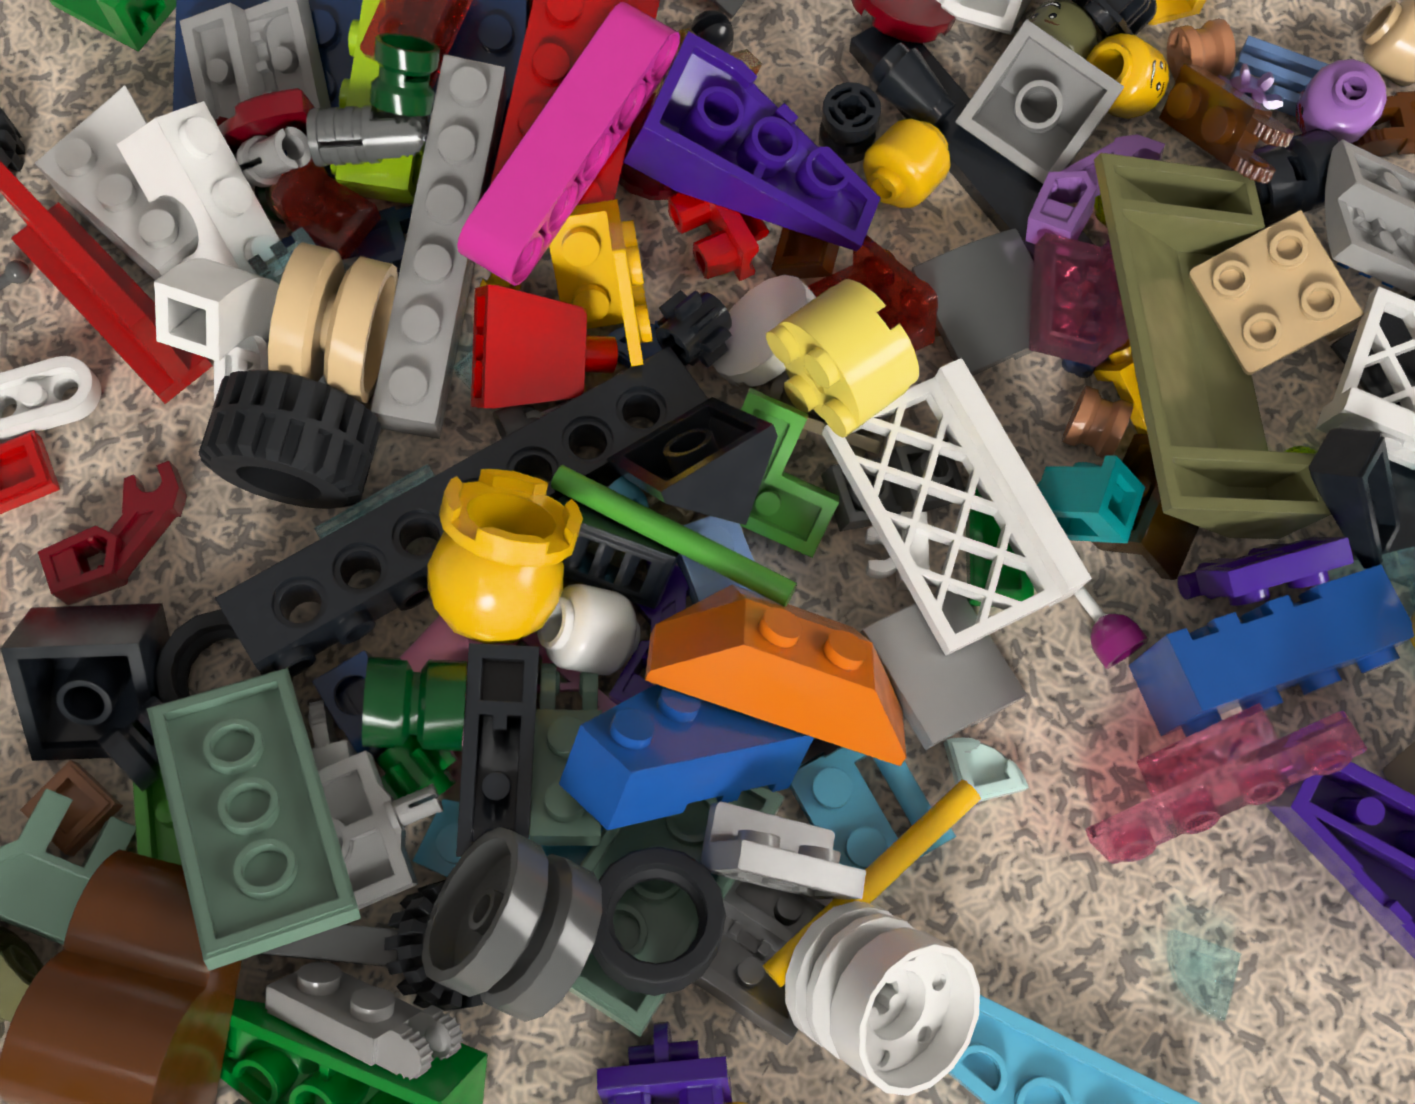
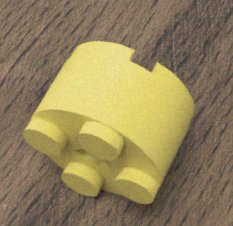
[766,279,919,438]

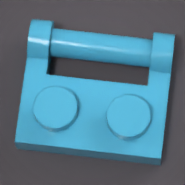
[790,747,956,870]

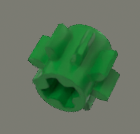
[375,735,458,800]

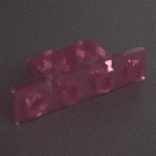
[1085,703,1367,864]

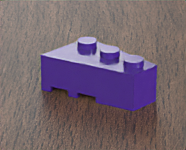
[1266,746,1415,959]

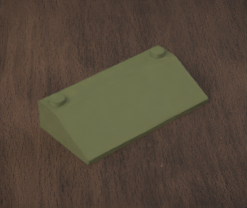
[1094,153,1332,539]

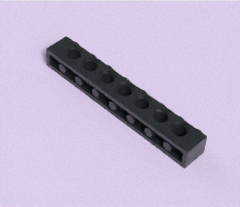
[215,346,708,678]

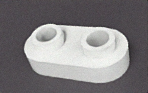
[0,356,101,440]

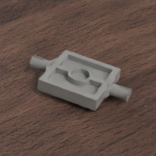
[318,750,443,909]

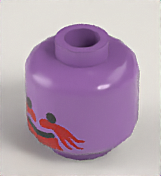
[1295,59,1387,143]

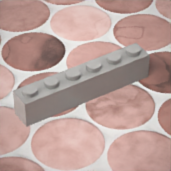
[371,54,507,439]

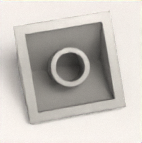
[955,19,1125,184]

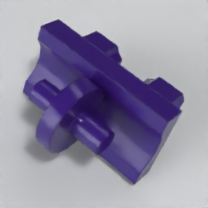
[597,1022,733,1104]

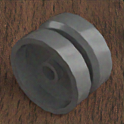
[422,827,602,1022]

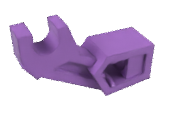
[1026,134,1165,256]

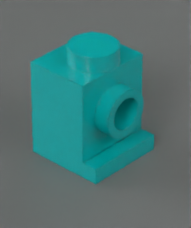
[1037,456,1145,543]

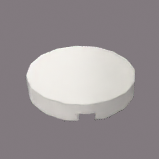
[713,275,816,387]

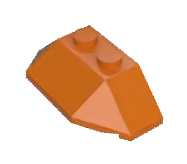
[645,584,906,766]

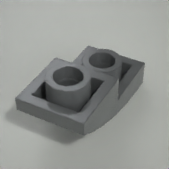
[821,440,965,532]

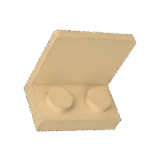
[1189,210,1364,375]

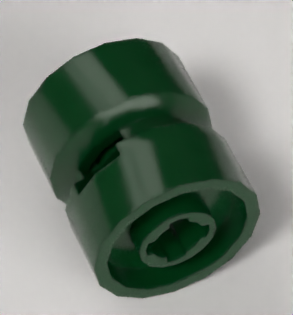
[362,656,467,751]

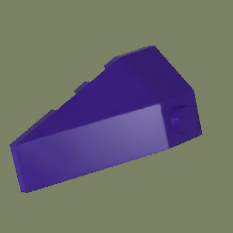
[623,31,881,252]

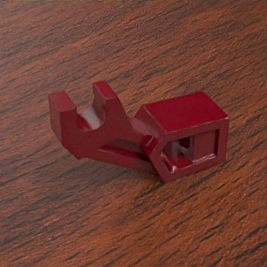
[37,461,187,605]

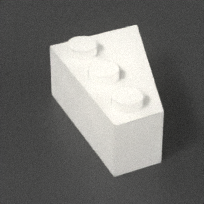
[35,85,199,280]

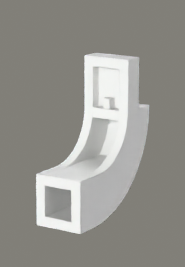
[154,258,279,402]

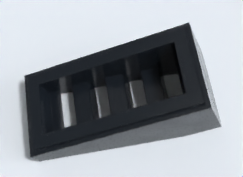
[1309,428,1401,569]
[556,495,680,609]

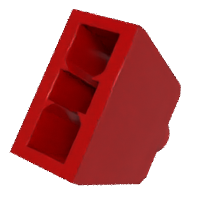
[471,285,618,409]

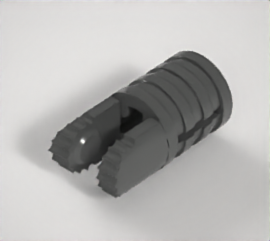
[307,105,430,167]

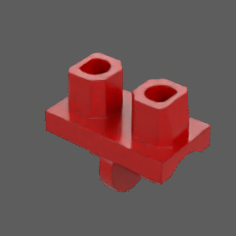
[668,192,769,281]

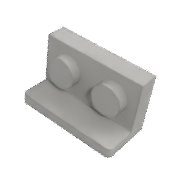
[700,802,866,899]

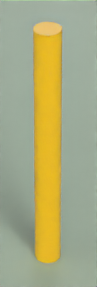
[762,779,981,987]

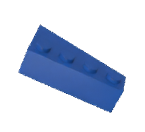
[1128,564,1414,739]

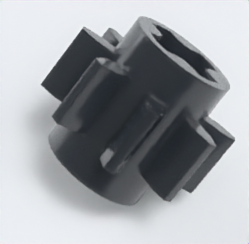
[656,290,732,368]

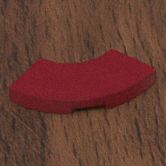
[215,88,315,154]

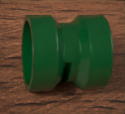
[369,33,440,116]

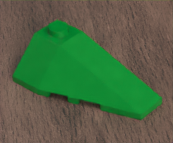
[220,998,488,1104]

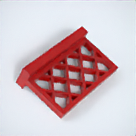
[0,161,213,404]

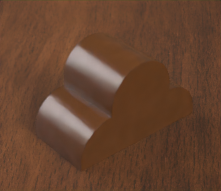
[0,849,242,1104]

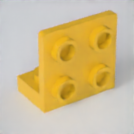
[549,199,653,367]

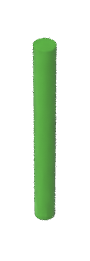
[551,465,797,607]

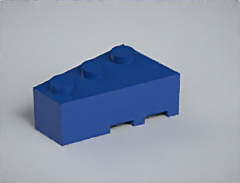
[559,684,814,830]

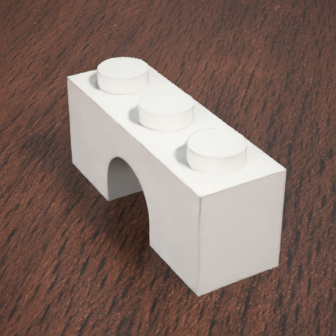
[116,101,289,284]

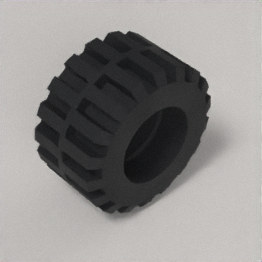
[198,370,381,509]

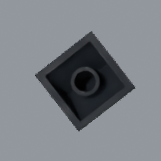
[606,397,778,525]

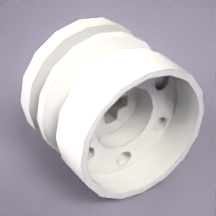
[785,901,980,1096]

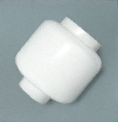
[538,584,640,675]

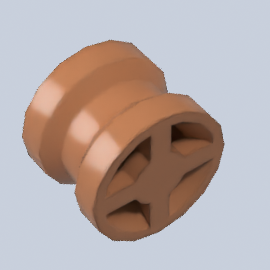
[1167,18,1236,81]
[1061,385,1134,458]

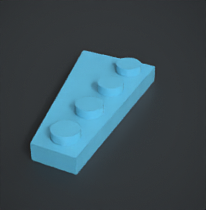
[948,995,1201,1104]

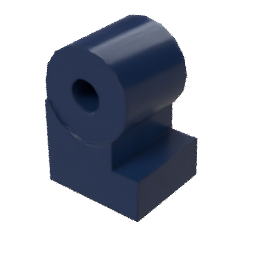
[312,650,389,758]

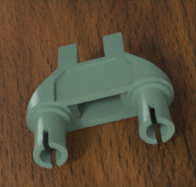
[0,788,136,945]

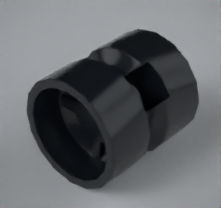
[1231,129,1338,226]

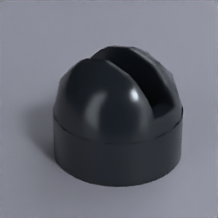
[689,10,734,54]

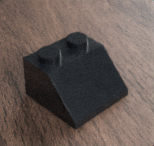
[0,603,170,761]

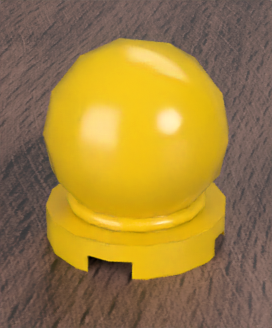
[427,469,583,644]

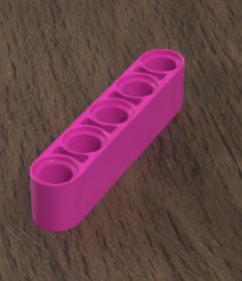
[457,2,680,286]

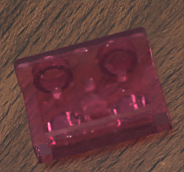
[1029,232,1129,367]

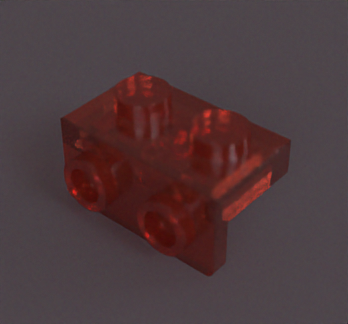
[807,234,938,351]

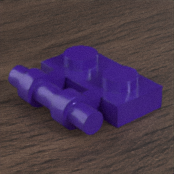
[1177,537,1354,606]

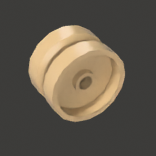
[268,242,398,403]

